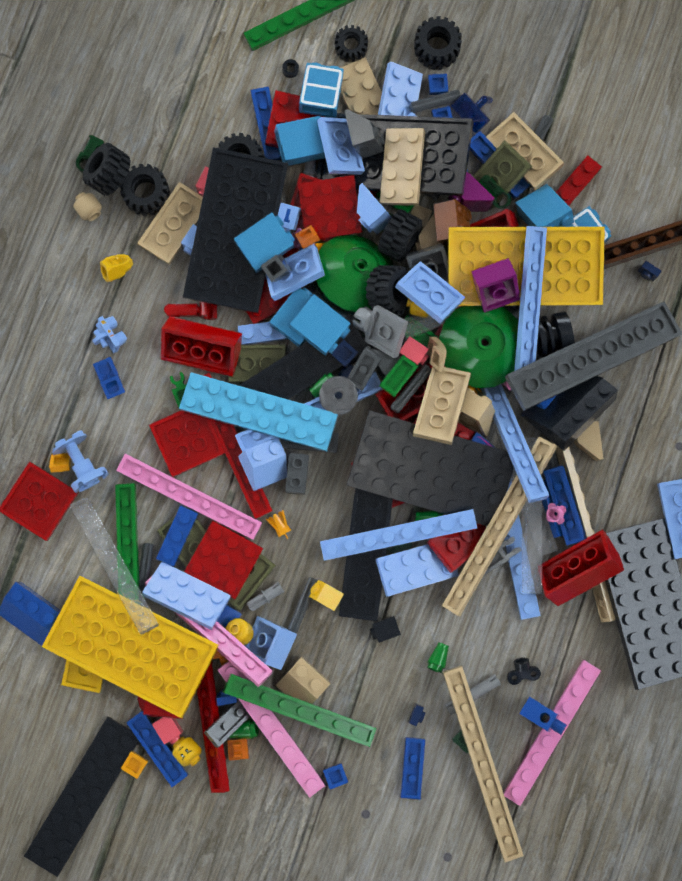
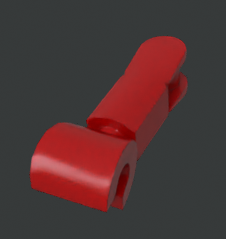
[164,302,217,320]

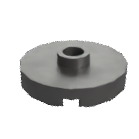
[319,376,358,415]

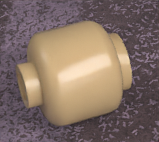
[73,192,102,221]

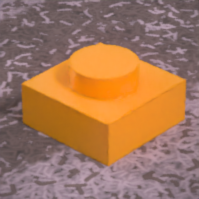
[49,453,72,473]
[121,751,148,779]

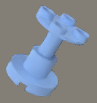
[52,430,109,493]

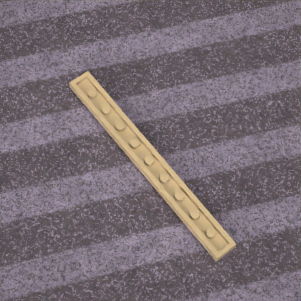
[442,437,557,616]
[551,441,616,622]
[443,666,524,863]

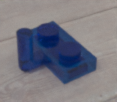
[451,93,493,133]

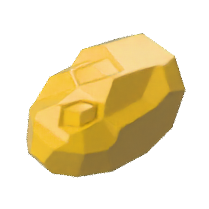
[100,254,133,282]

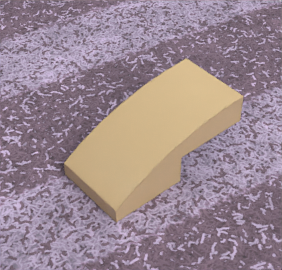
[427,337,447,372]

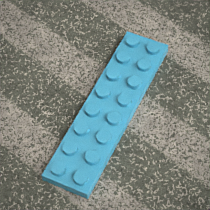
[179,372,338,452]

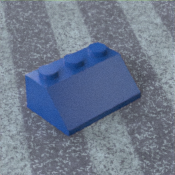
[0,582,61,646]

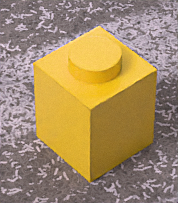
[309,580,344,611]

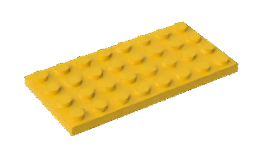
[448,227,605,306]
[42,576,219,718]

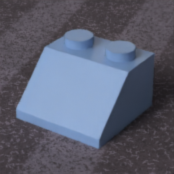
[357,183,392,235]
[238,438,287,491]
[244,616,297,670]

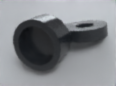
[507,657,541,685]

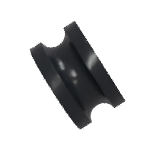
[282,59,299,78]

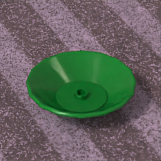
[316,234,393,313]
[439,306,518,388]

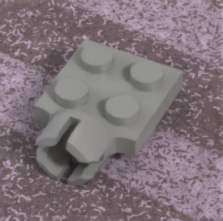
[353,305,408,358]

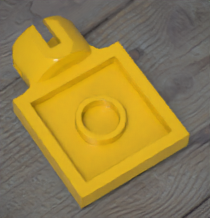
[61,660,103,693]

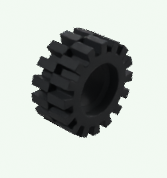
[335,25,368,63]

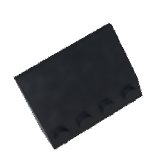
[521,376,618,451]

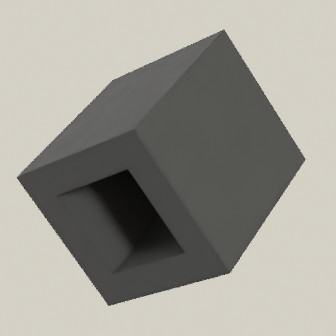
[261,254,292,282]

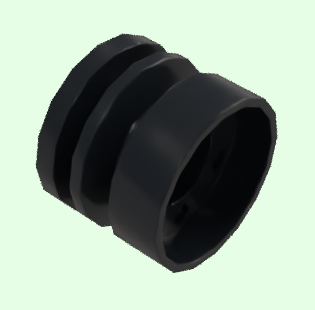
[537,311,575,357]

